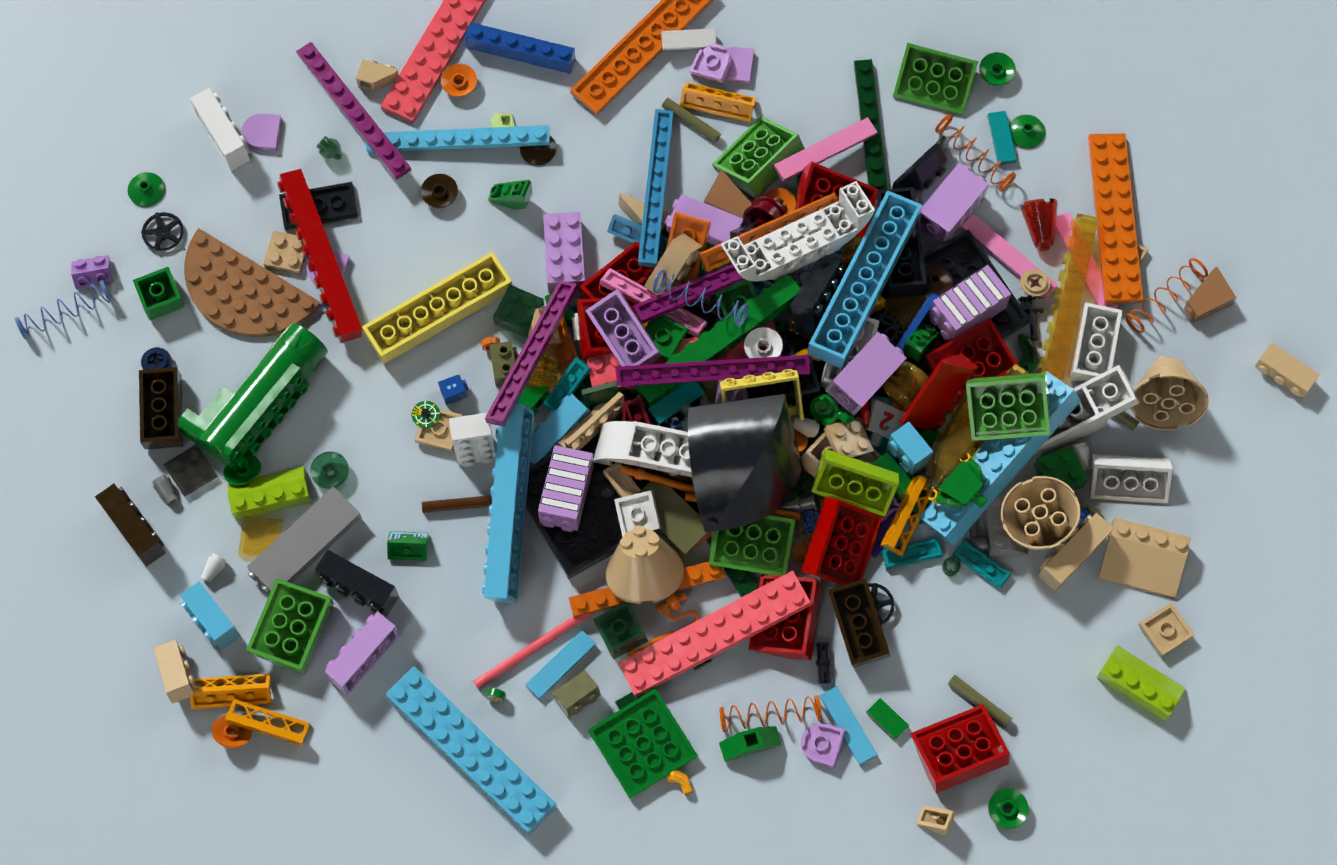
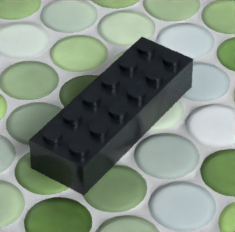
[877,187,927,299]

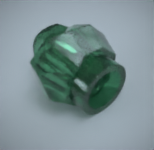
[316,135,342,160]

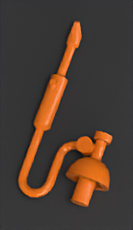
[627,593,699,656]

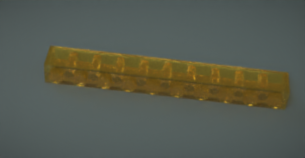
[1038,213,1099,382]

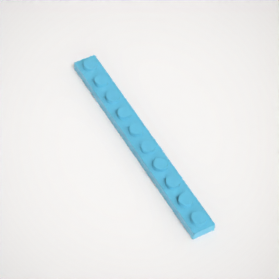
[366,125,550,153]

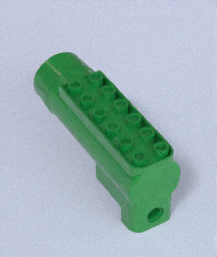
[177,323,328,470]

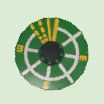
[411,401,440,428]

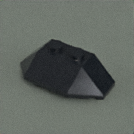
[892,135,947,192]

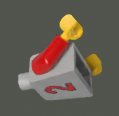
[860,399,907,448]

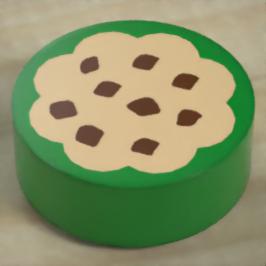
[485,688,506,703]

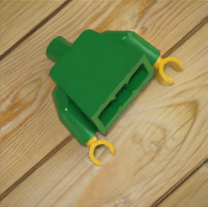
[928,453,988,508]

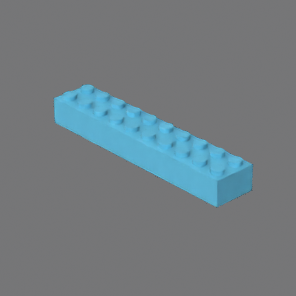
[808,190,922,369]
[919,371,1081,547]
[482,403,534,603]
[385,666,557,836]

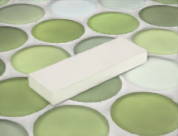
[661,29,717,50]

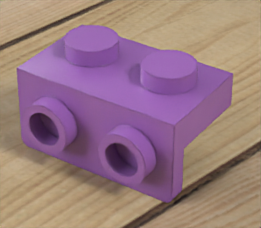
[71,255,113,289]

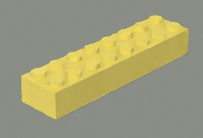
[362,252,513,365]

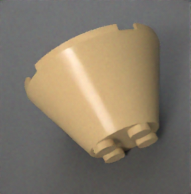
[1130,356,1209,431]
[1001,476,1081,550]
[606,526,684,604]

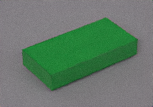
[866,698,909,740]

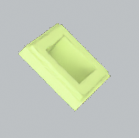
[490,113,515,128]

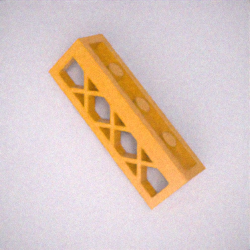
[680,82,757,122]
[881,475,935,556]
[189,673,272,709]
[225,699,310,746]

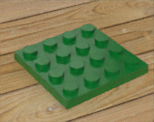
[587,688,698,799]

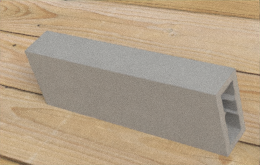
[247,486,361,596]

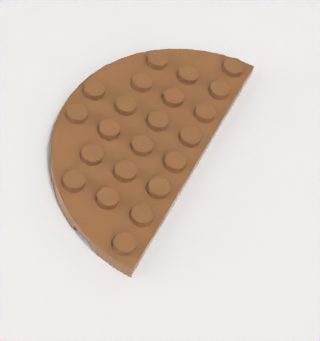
[184,228,321,337]

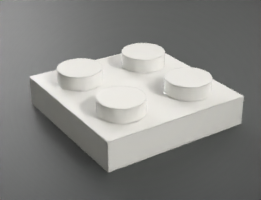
[614,490,662,537]

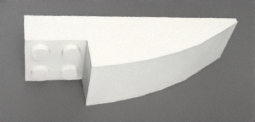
[983,365,1140,459]

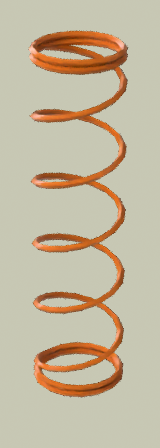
[935,114,1016,191]
[1125,258,1208,334]
[719,695,822,731]

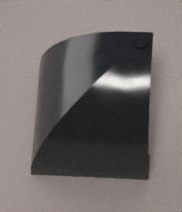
[688,394,804,533]

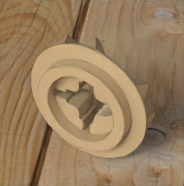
[1019,269,1050,297]

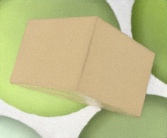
[916,805,955,836]

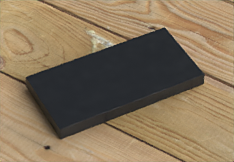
[279,182,358,230]

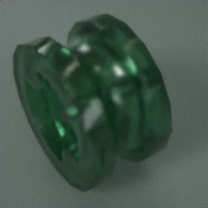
[942,557,960,576]

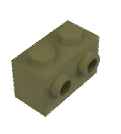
[489,341,518,386]
[552,670,601,718]

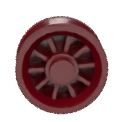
[743,196,787,231]

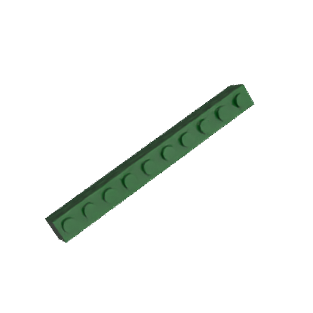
[636,274,800,408]

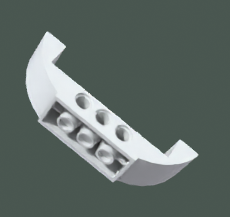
[721,181,875,281]
[593,421,692,477]

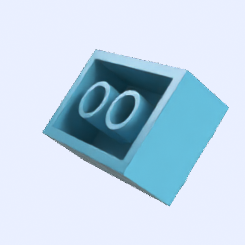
[886,422,933,480]
[180,582,240,650]

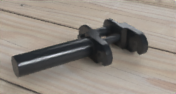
[1018,294,1044,341]

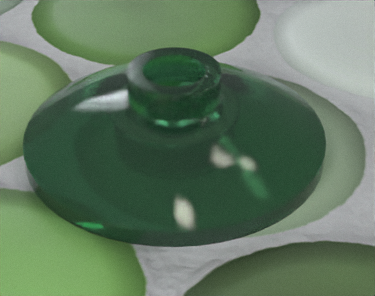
[310,452,349,489]

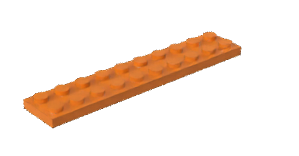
[570,0,713,115]
[1088,133,1143,303]

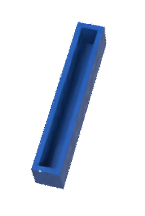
[465,22,576,74]

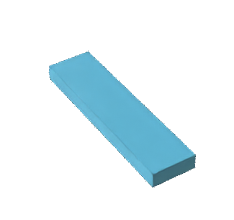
[525,630,596,700]
[819,686,877,765]

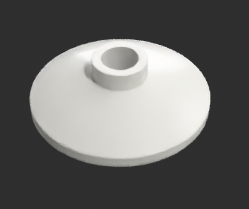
[744,327,783,358]

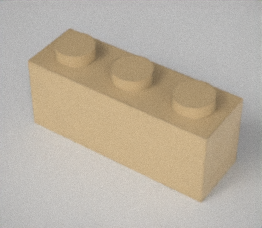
[1255,343,1320,398]
[153,639,196,704]

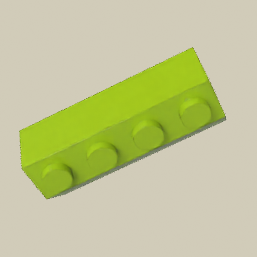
[811,449,899,517]
[228,466,311,521]
[1096,645,1185,721]

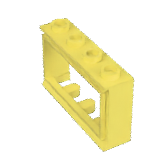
[720,369,804,421]

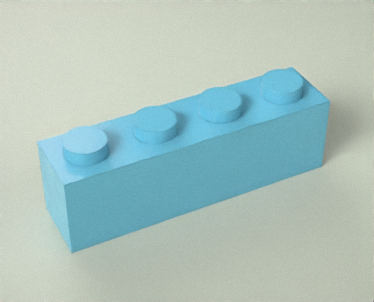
[530,394,591,465]

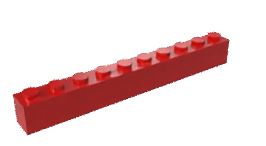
[277,169,363,343]

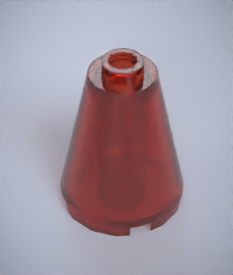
[1020,198,1058,251]

